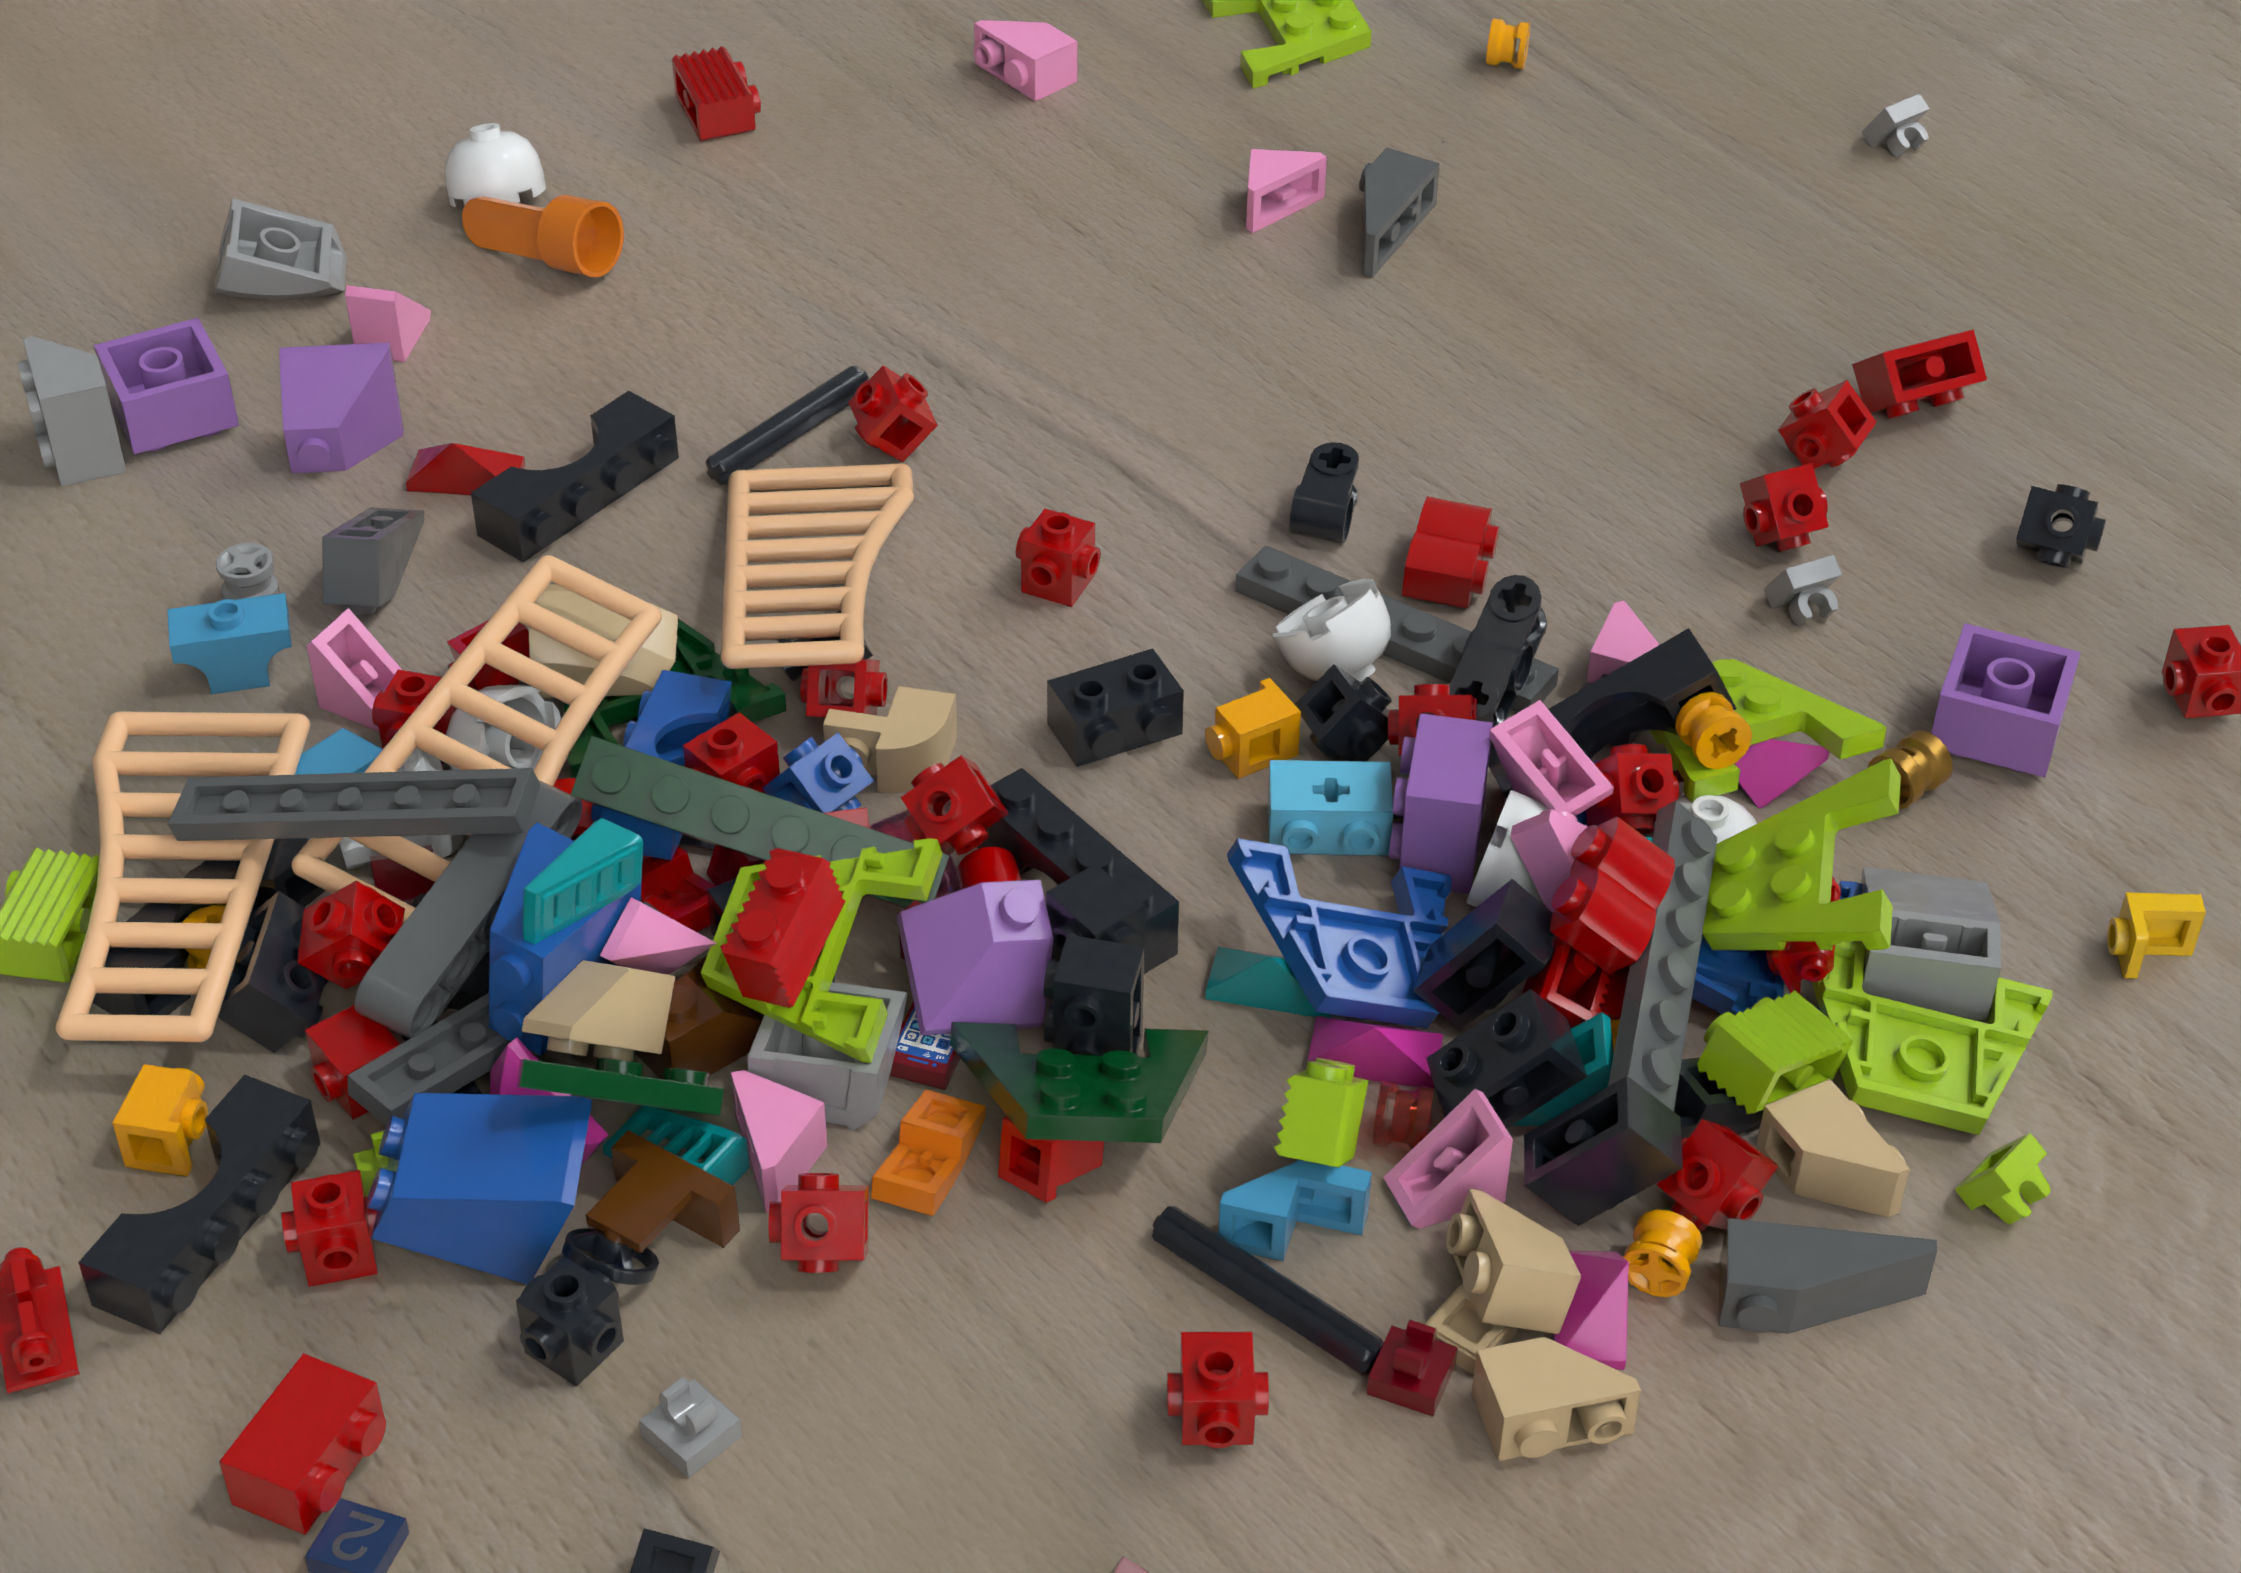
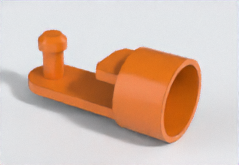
[462,195,624,277]

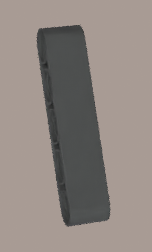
[354,780,583,1039]

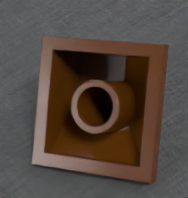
[634,955,764,1079]

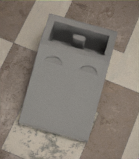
[1860,867,2001,1021]

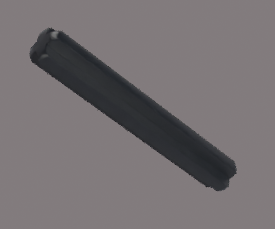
[706,366,869,485]
[1152,1206,1384,1374]

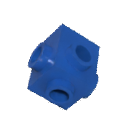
[763,732,874,813]

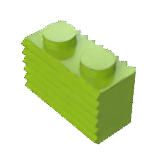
[0,847,99,983]
[1697,990,1853,1114]
[1274,1058,1368,1167]

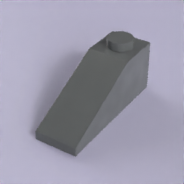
[1359,147,1440,278]
[322,507,424,615]
[1719,1218,1937,1334]

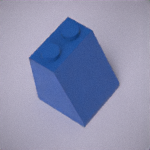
[489,822,642,1056]
[366,1093,592,1284]

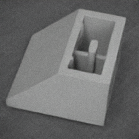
[17,336,127,487]

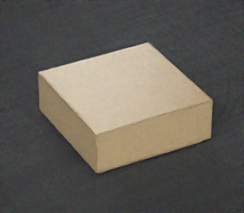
[1425,1284,1517,1375]

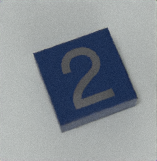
[305,1498,409,1573]

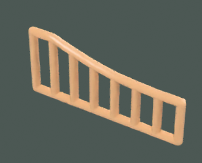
[721,463,914,669]
[292,555,662,924]
[56,712,310,1042]

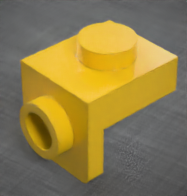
[2107,892,2206,979]

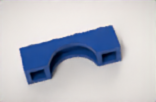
[591,670,732,860]

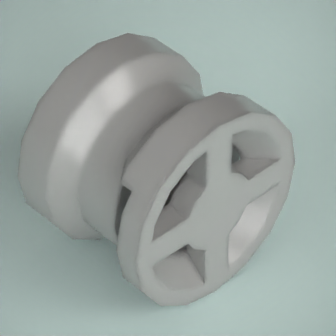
[216,543,279,600]

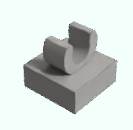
[1862,93,1929,157]
[1764,555,1842,626]
[639,1377,742,1478]

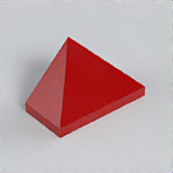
[406,443,525,495]

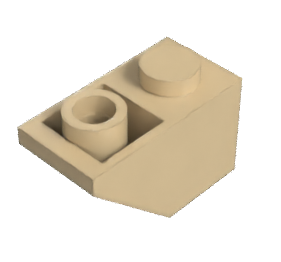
[522,960,675,1062]
[1756,1079,1910,1218]
[1446,1189,1581,1334]
[1471,1337,1641,1461]

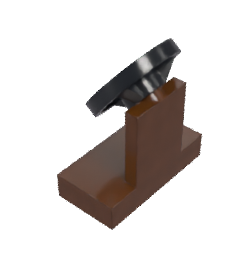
[562,1130,740,1285]

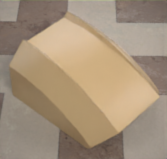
[529,584,678,698]

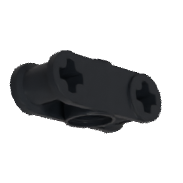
[1450,575,1547,742]

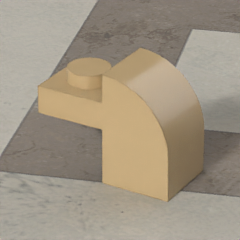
[823,686,957,793]

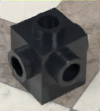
[2016,484,2106,568]
[1294,664,1392,762]
[516,1256,624,1387]

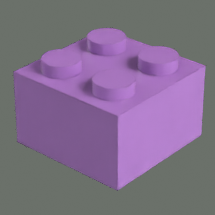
[94,318,239,455]
[1931,623,2081,778]
[1389,714,1493,894]

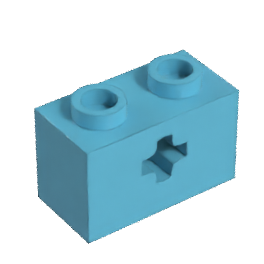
[1267,760,1393,856]

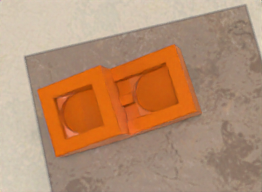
[871,1089,986,1216]

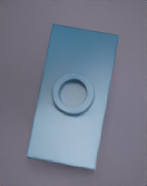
[167,593,292,695]

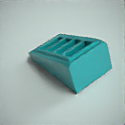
[523,818,643,945]
[602,1106,750,1186]

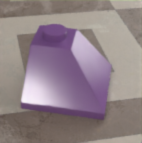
[279,342,404,473]
[896,880,1053,1035]

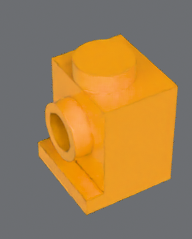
[1205,678,1301,779]
[112,1064,208,1177]

